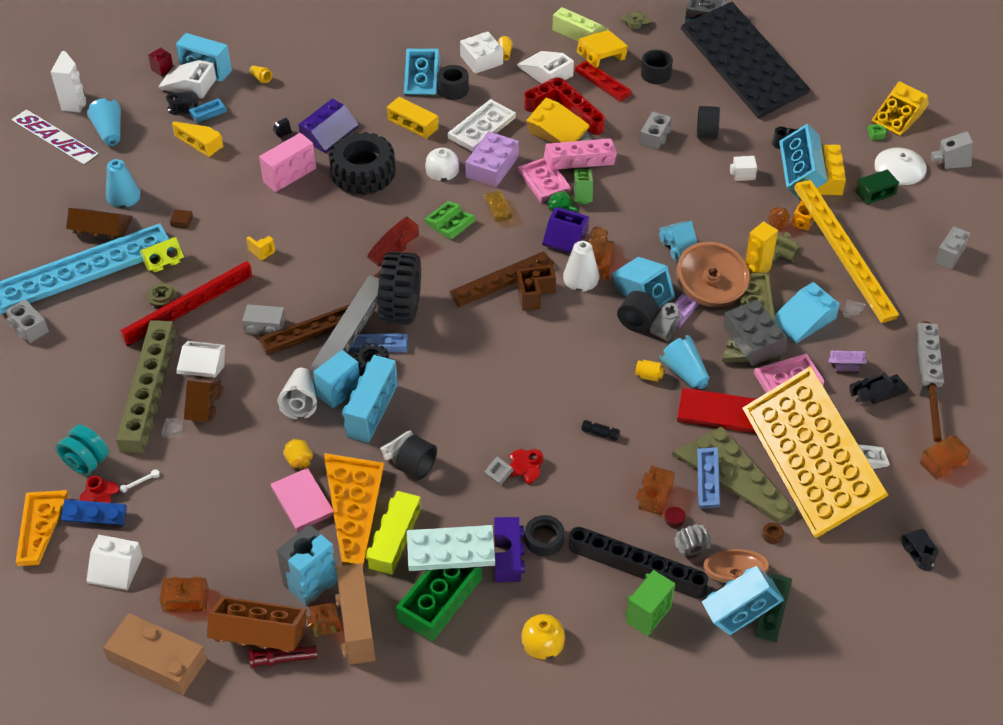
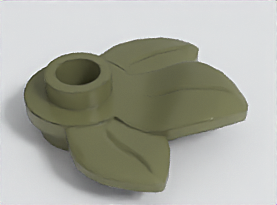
[621,11,652,29]

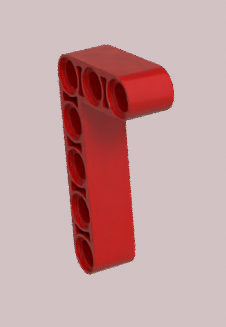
[524,77,605,135]

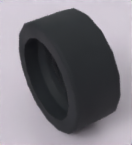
[525,515,564,556]

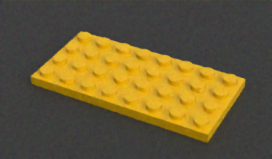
[743,366,889,538]

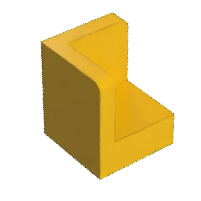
[246,236,276,261]

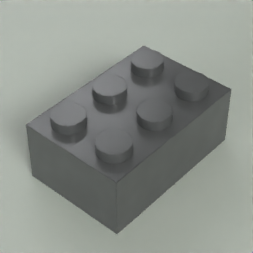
[723,300,788,366]

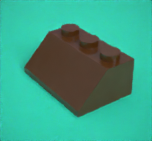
[66,208,133,239]

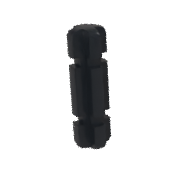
[581,420,620,441]

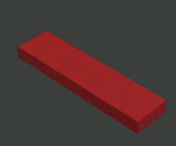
[575,60,632,102]

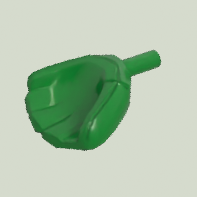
[548,191,579,212]

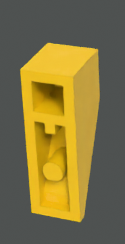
[172,121,223,157]

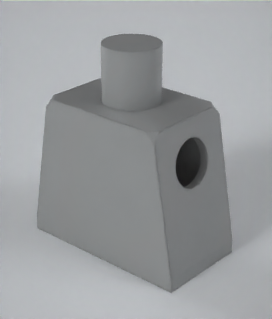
[931,131,973,169]

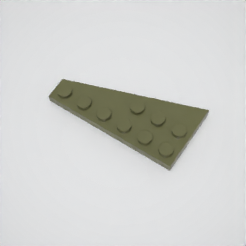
[722,273,780,363]
[672,427,796,523]

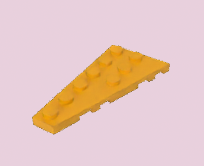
[324,453,384,566]

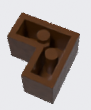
[516,265,556,311]
[184,377,223,422]

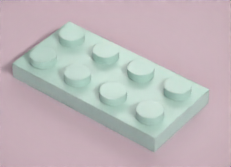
[407,525,495,571]

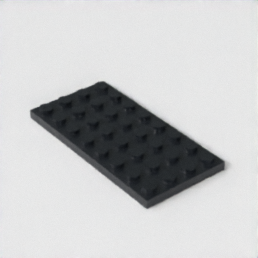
[681,1,810,119]

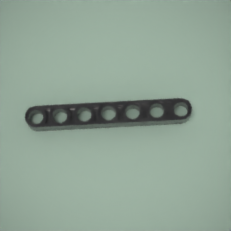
[569,527,709,598]

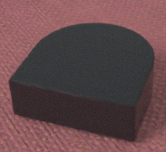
[273,118,292,137]

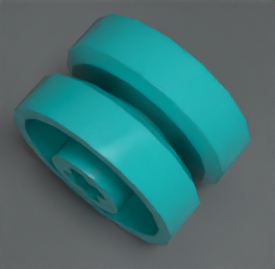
[55,424,109,476]

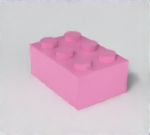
[259,133,316,192]

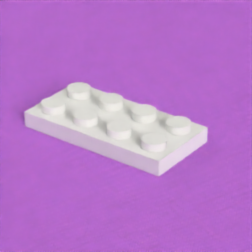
[448,99,516,152]

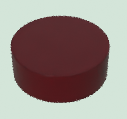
[664,507,686,528]

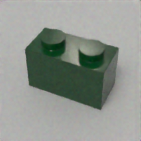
[855,169,899,205]

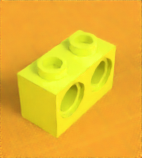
[139,237,184,273]

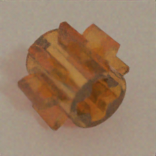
[768,207,790,229]

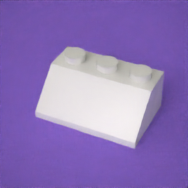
[51,51,86,113]

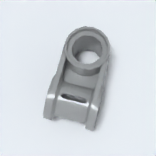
[650,303,681,341]

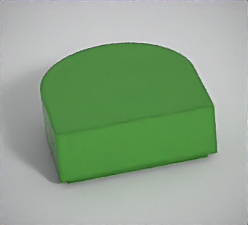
[867,124,887,141]

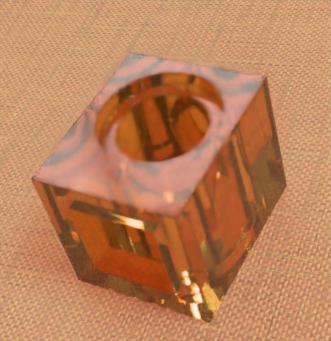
[307,602,341,637]

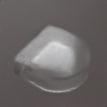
[161,418,184,438]

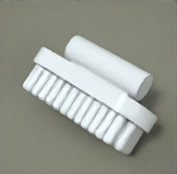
[380,431,413,464]

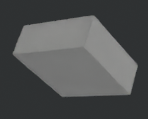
[484,457,514,485]

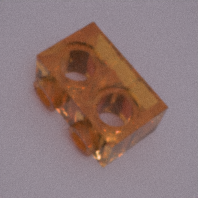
[636,465,675,516]

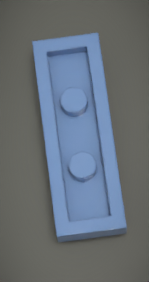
[697,447,720,509]

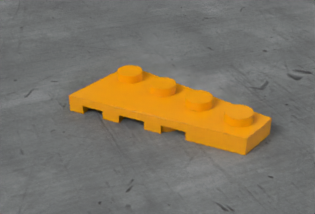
[16,490,69,566]

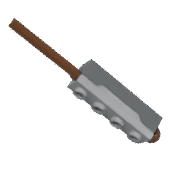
[914,321,944,442]

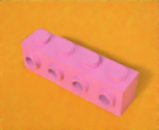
[544,139,617,170]

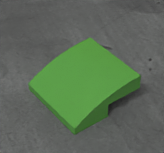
[424,201,476,239]

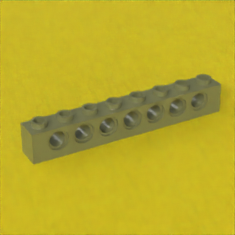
[116,320,177,453]

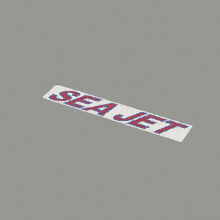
[11,109,99,164]

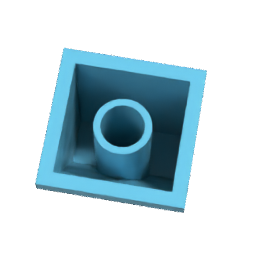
[612,257,675,308]

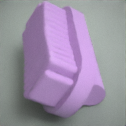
[829,351,867,372]

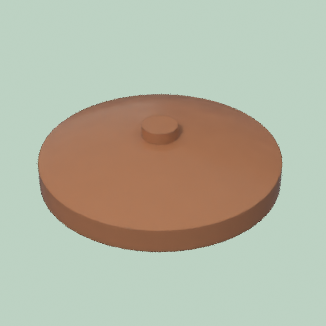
[676,242,750,307]

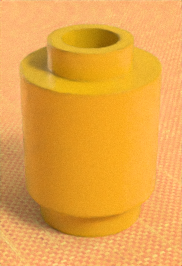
[635,359,665,382]

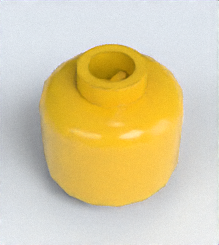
[283,438,313,469]

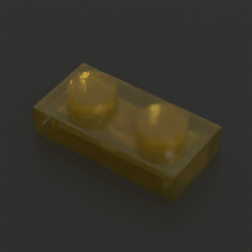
[484,190,512,222]

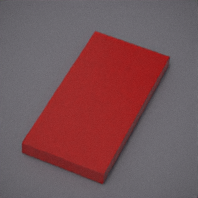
[677,387,756,434]

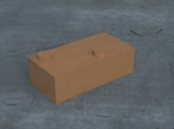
[335,563,375,665]
[103,613,207,695]

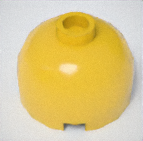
[521,614,565,660]

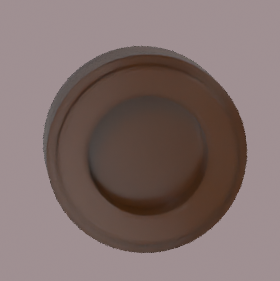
[762,523,784,544]

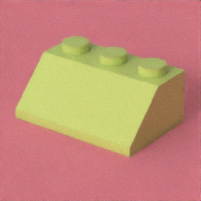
[552,7,609,41]

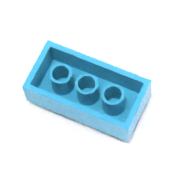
[779,123,828,199]
[342,355,398,443]

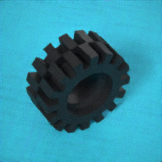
[354,343,389,376]

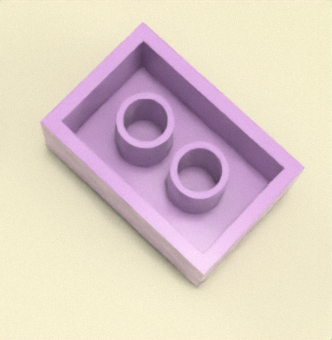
[465,131,519,188]

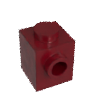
[148,47,174,77]

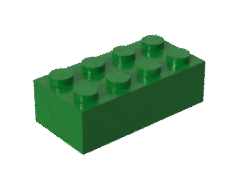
[396,567,482,642]

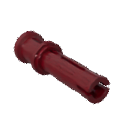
[249,645,317,669]

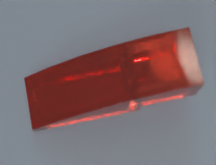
[367,216,419,267]

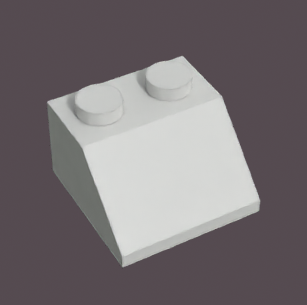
[87,535,143,591]

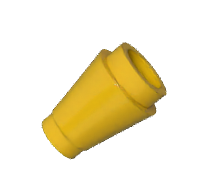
[497,36,513,60]
[249,65,273,83]

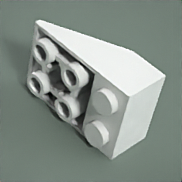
[517,51,574,84]
[158,60,217,99]

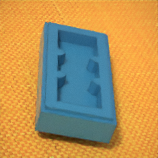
[189,98,227,123]

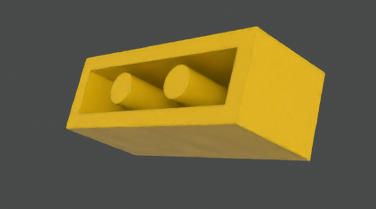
[387,97,439,139]
[745,221,778,275]

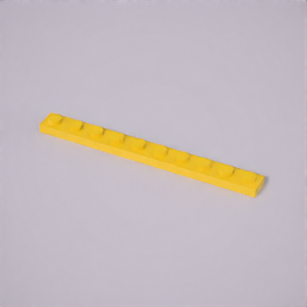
[794,180,899,323]

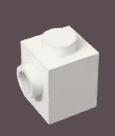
[730,156,757,181]

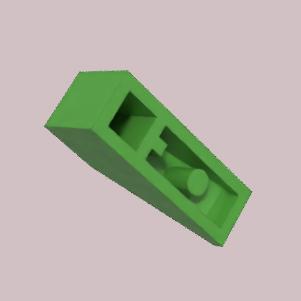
[574,168,593,204]

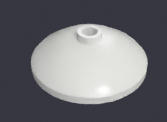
[874,147,927,185]

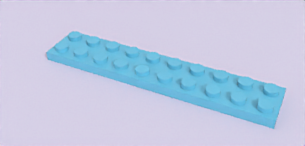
[0,223,174,314]

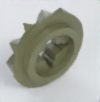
[146,283,176,308]

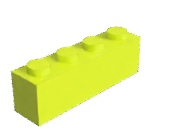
[366,491,421,575]

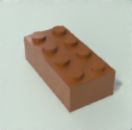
[207,596,307,652]

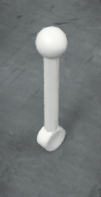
[120,470,160,493]

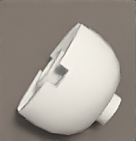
[425,148,459,181]

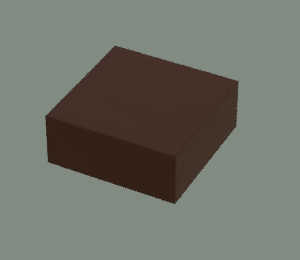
[170,209,193,228]

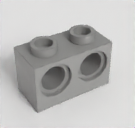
[639,112,673,150]
[6,299,49,343]

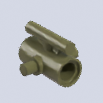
[772,232,800,263]

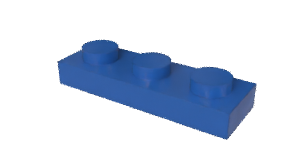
[61,499,127,526]

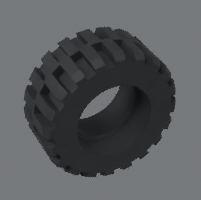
[329,132,396,195]
[377,251,421,325]

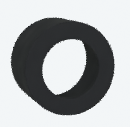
[641,49,673,84]
[437,65,469,100]
[697,106,720,139]
[617,291,659,333]
[395,435,437,480]

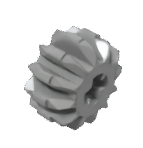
[674,524,712,557]

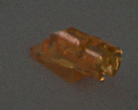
[589,227,614,280]

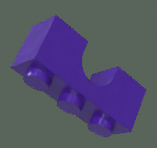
[494,517,525,582]

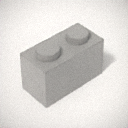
[935,226,970,270]
[242,304,286,335]

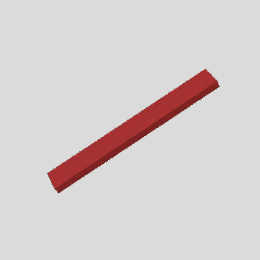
[120,261,253,346]

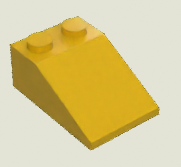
[526,98,589,143]

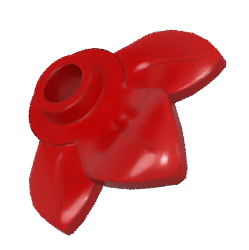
[509,449,544,485]
[79,475,119,503]

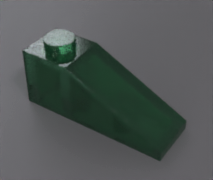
[755,573,792,643]

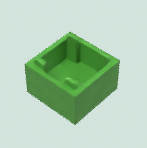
[625,570,675,637]

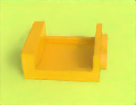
[577,30,628,68]

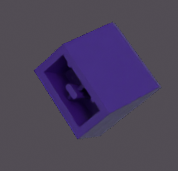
[542,207,589,254]

